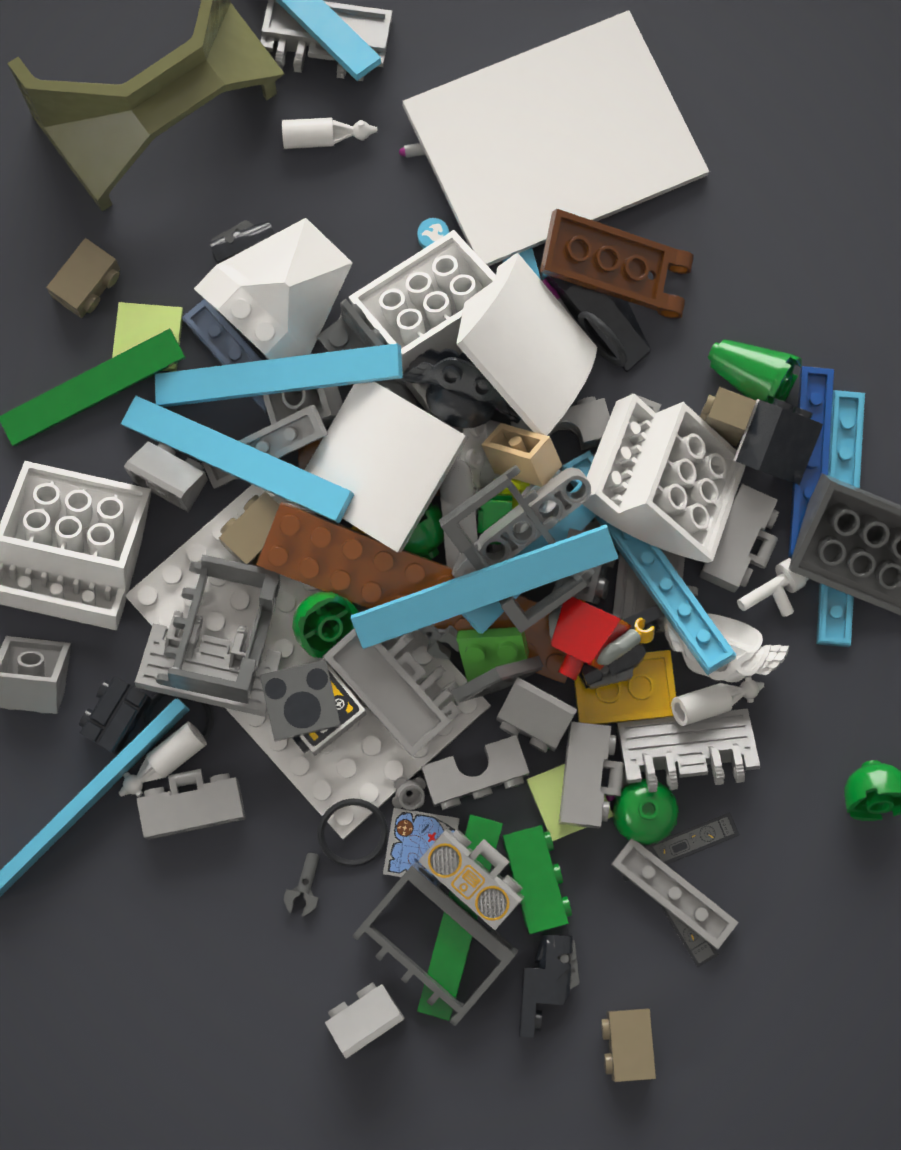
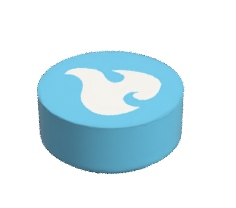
[417,218,449,249]

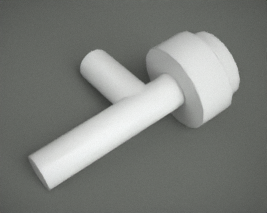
[737,558,809,617]

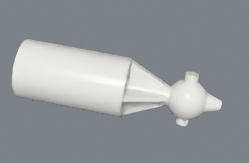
[282,118,377,149]
[671,676,764,726]
[119,722,207,797]

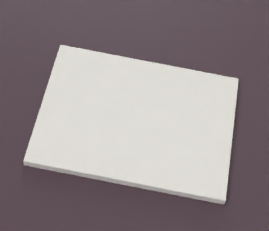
[402,10,709,266]

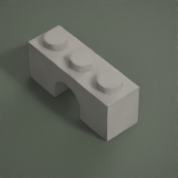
[510,397,610,450]
[421,735,529,810]

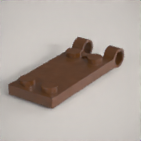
[540,209,694,319]

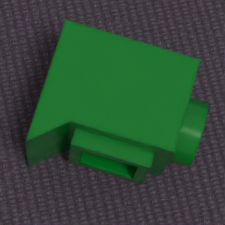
[476,492,513,545]

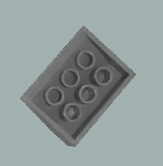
[788,473,901,615]

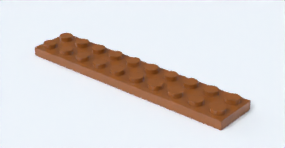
[256,502,567,684]

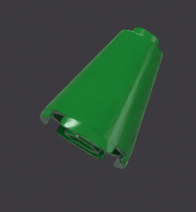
[708,339,802,404]

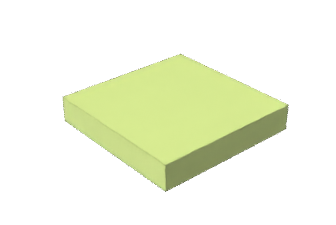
[112,302,183,372]
[526,764,613,841]

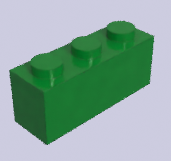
[502,825,572,935]

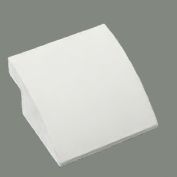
[349,230,496,414]
[456,253,597,436]
[305,382,469,552]
[583,394,746,563]
[0,461,151,630]

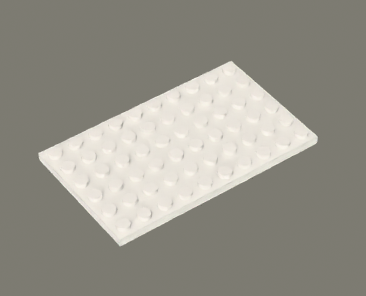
[125,485,491,840]

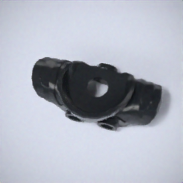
[402,348,521,428]

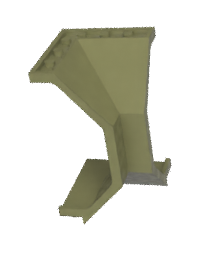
[7,0,285,212]

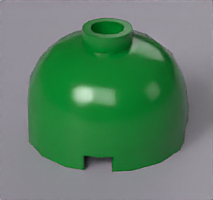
[404,502,445,559]
[292,592,359,658]
[844,760,901,821]
[612,778,679,846]

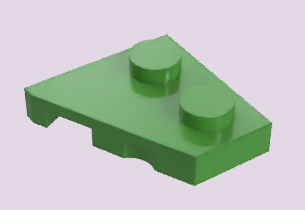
[456,627,529,682]

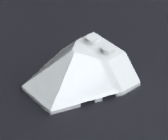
[194,218,352,360]

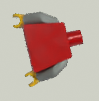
[548,597,655,681]

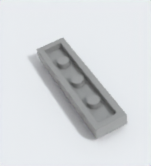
[202,405,328,489]
[611,839,739,949]

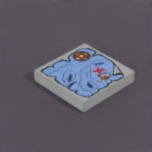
[383,808,459,884]

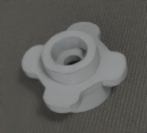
[392,777,426,810]

